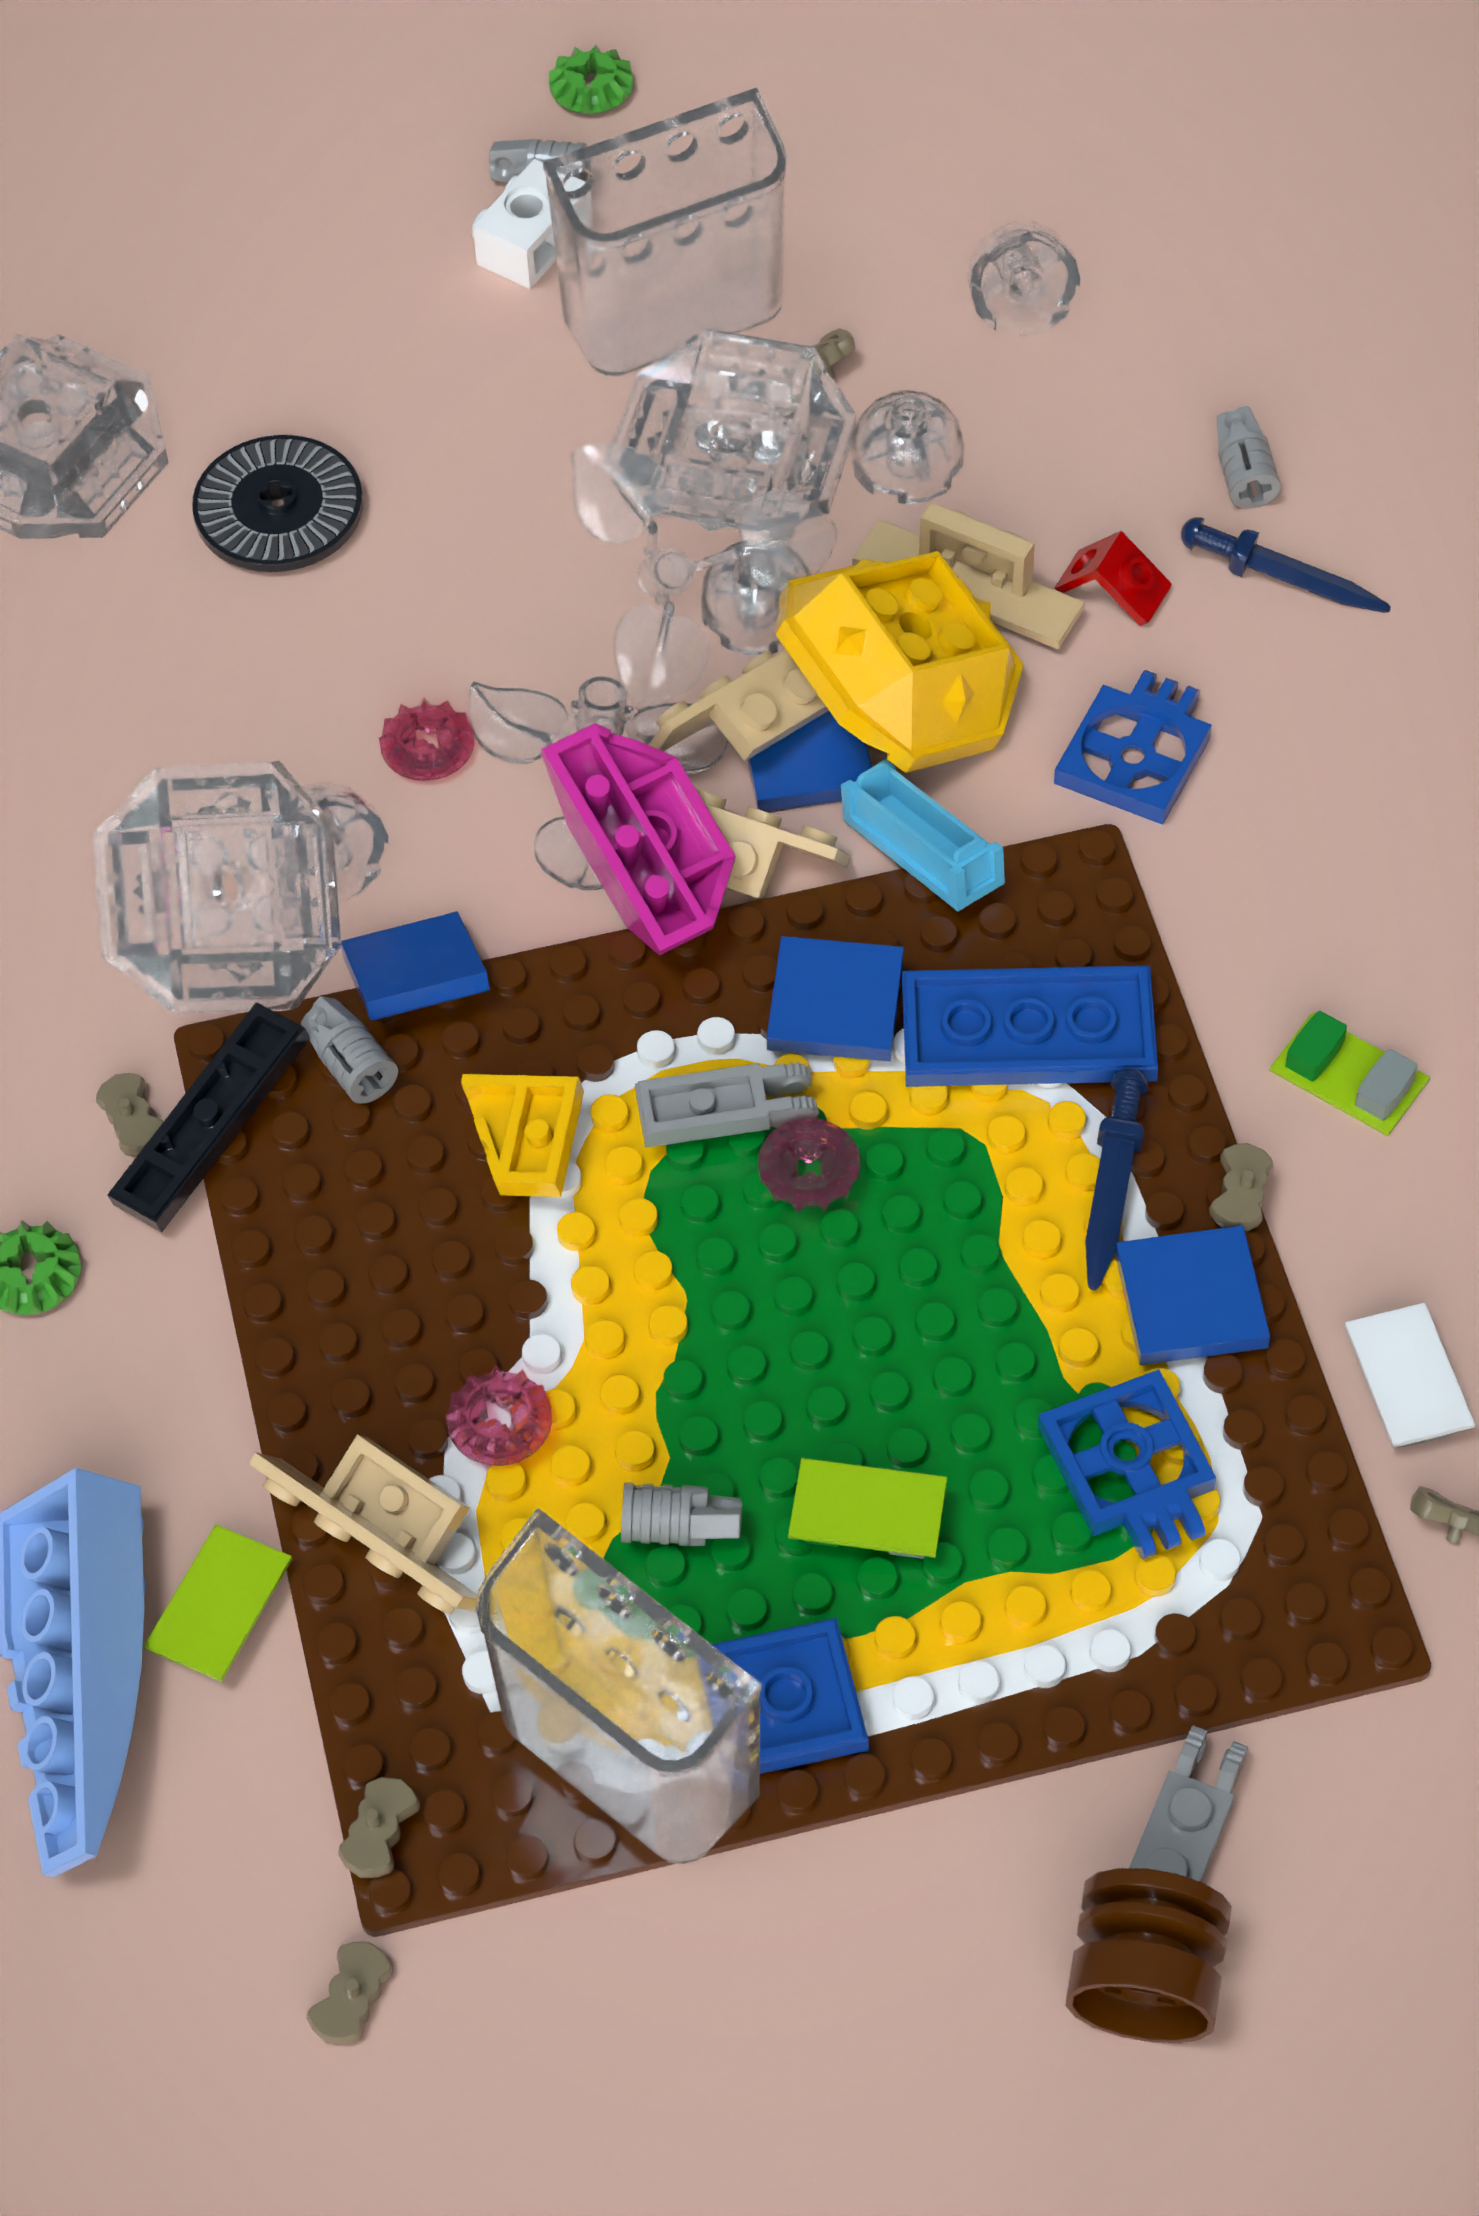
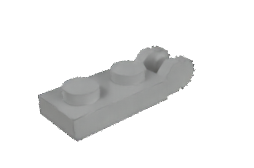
[635,1062,819,1148]
[1129,1726,1248,1882]

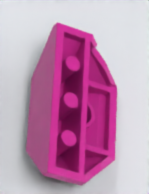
[541,723,736,956]

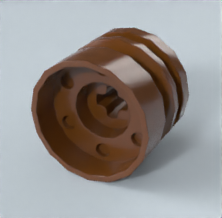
[1065,1868,1232,2043]

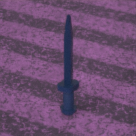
[1181,517,1391,613]
[1085,1068,1148,1291]

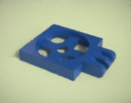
[1054,670,1212,825]
[1038,1369,1216,1559]

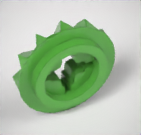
[549,45,633,114]
[0,1220,81,1315]

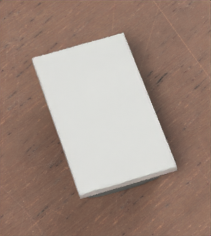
[1344,1303,1475,1448]

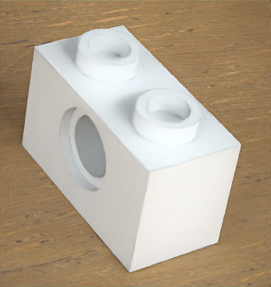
[472,158,591,289]

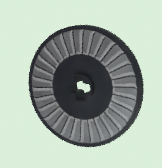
[192,435,363,572]

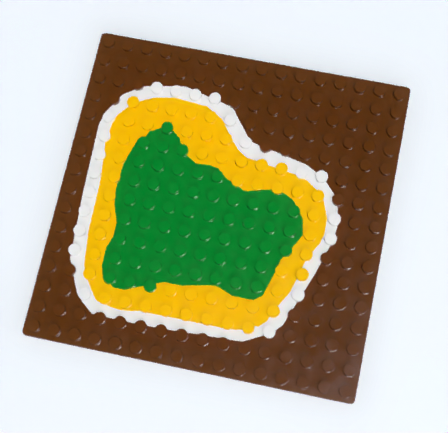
[174,824,1431,1937]

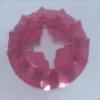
[379,698,474,781]
[758,1119,860,1213]
[446,1366,552,1466]

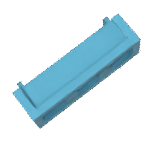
[841,758,1005,911]

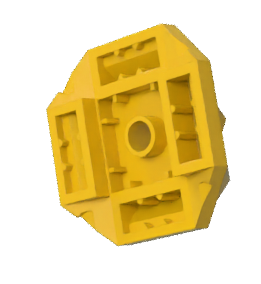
[775,551,1024,773]

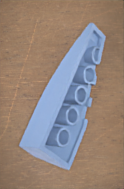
[0,1468,146,1877]

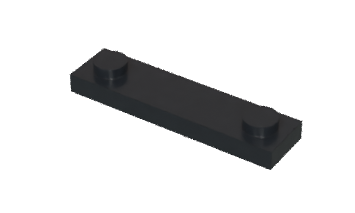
[107,1002,310,1232]

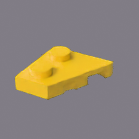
[461,1074,584,1197]

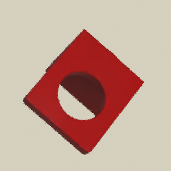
[1055,531,1172,626]

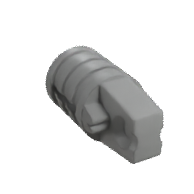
[489,139,589,183]
[1217,406,1281,509]
[301,996,398,1104]
[621,1482,742,1546]

